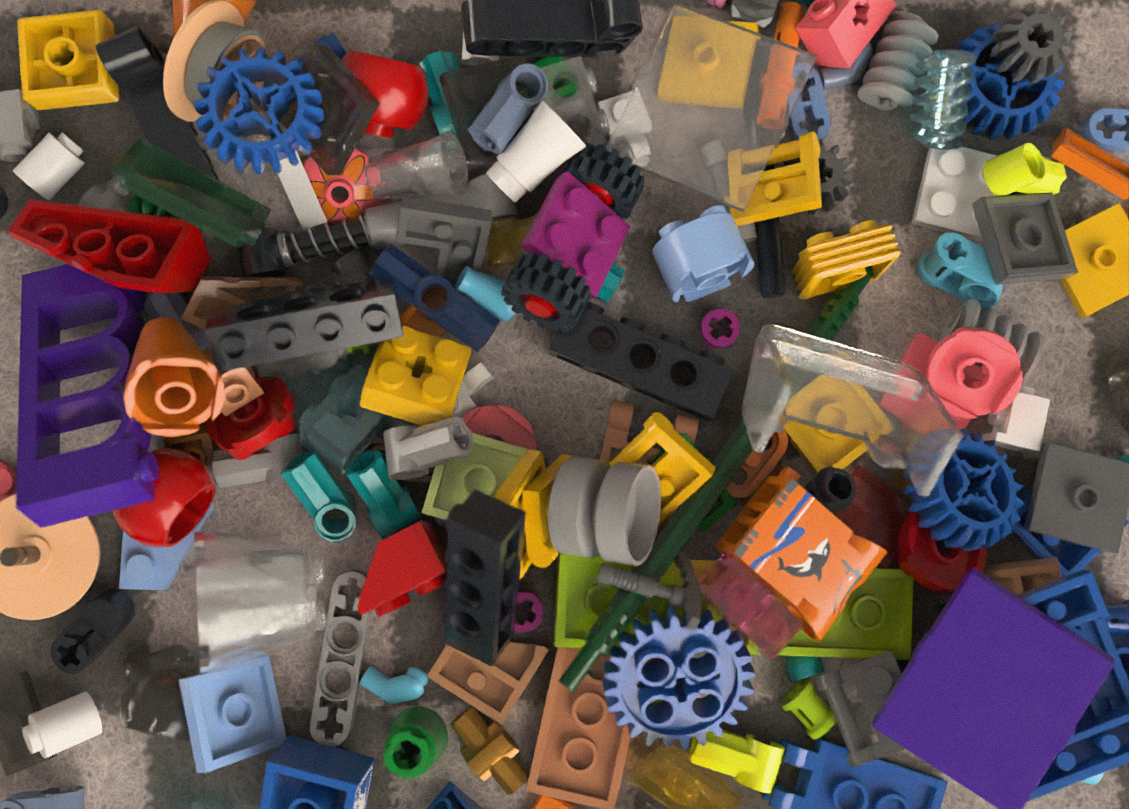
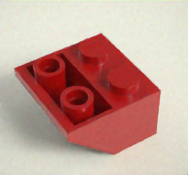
[357,521,447,618]

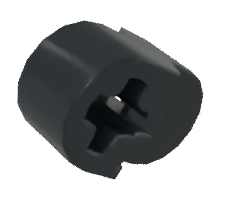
[50,588,135,674]

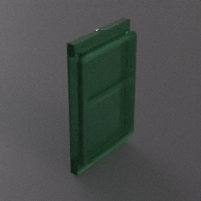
[111,138,272,247]

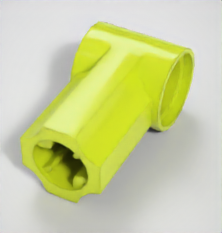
[983,143,1067,196]
[688,730,785,793]

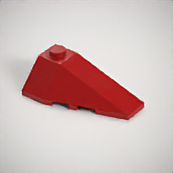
[8,200,211,293]

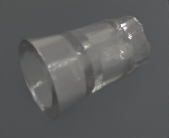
[365,132,468,200]

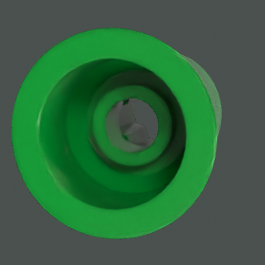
[383,706,448,779]

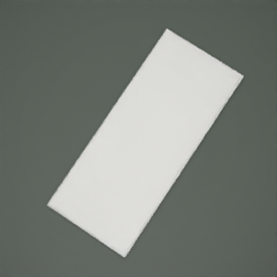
[278,151,327,230]

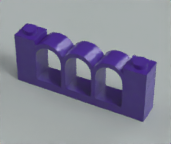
[16,264,159,528]

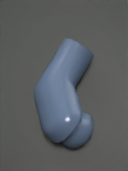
[818,42,873,90]

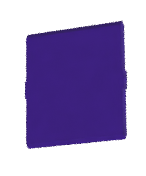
[872,567,1114,809]

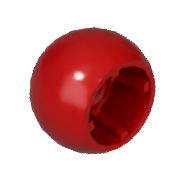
[333,51,429,139]
[112,448,216,548]

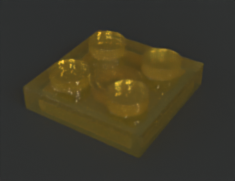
[625,744,743,809]

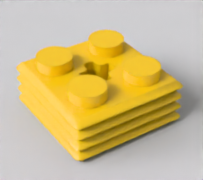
[17,10,119,110]
[791,220,901,300]
[360,326,472,426]

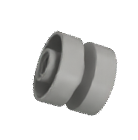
[548,456,661,566]

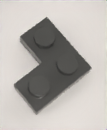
[396,196,492,284]

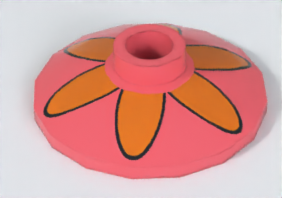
[303,144,385,227]

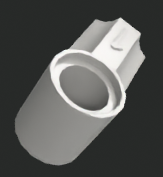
[383,416,473,480]
[212,434,303,489]

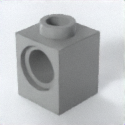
[0,89,41,162]

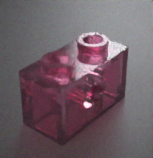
[698,555,804,660]

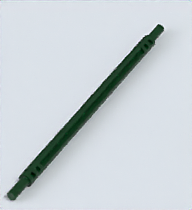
[558,266,873,693]

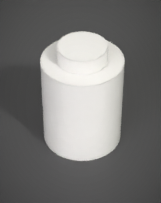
[13,132,85,201]
[22,691,102,758]

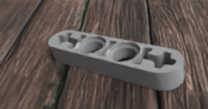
[310,570,371,747]

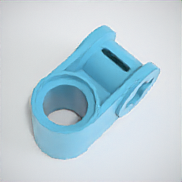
[916,232,1004,308]

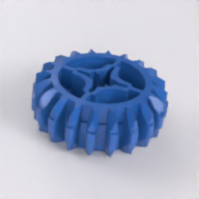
[942,22,1065,140]
[194,46,325,175]
[902,428,1024,551]

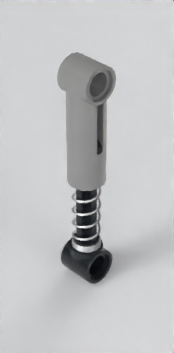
[234,174,519,277]

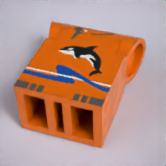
[714,476,887,643]

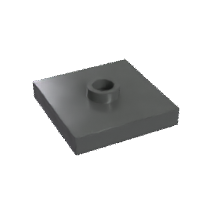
[972,193,1078,285]
[1023,442,1129,553]

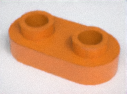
[726,421,788,498]

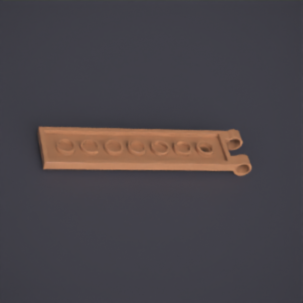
[526,399,699,809]

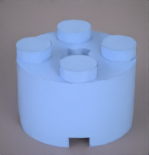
[652,205,754,302]

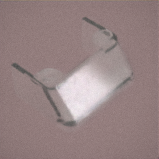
[741,324,963,497]

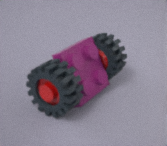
[501,143,645,332]

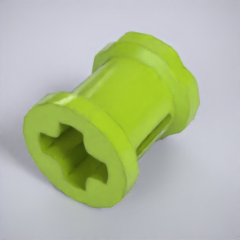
[779,678,836,740]

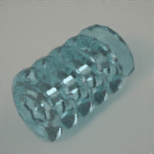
[908,49,976,150]

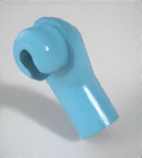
[359,665,428,704]

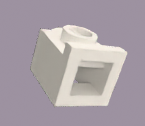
[982,385,1050,453]

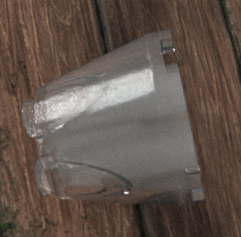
[194,530,325,673]

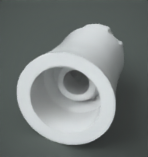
[486,100,586,203]

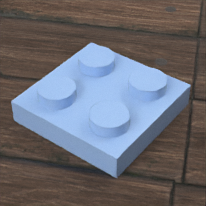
[179,655,286,773]

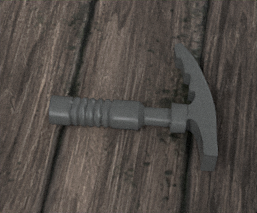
[596,551,701,631]

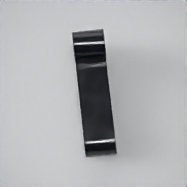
[461,0,643,58]
[95,26,225,204]

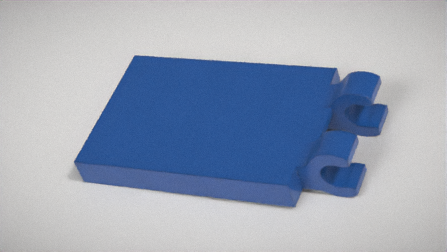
[763,737,948,809]

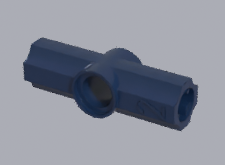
[369,244,500,353]

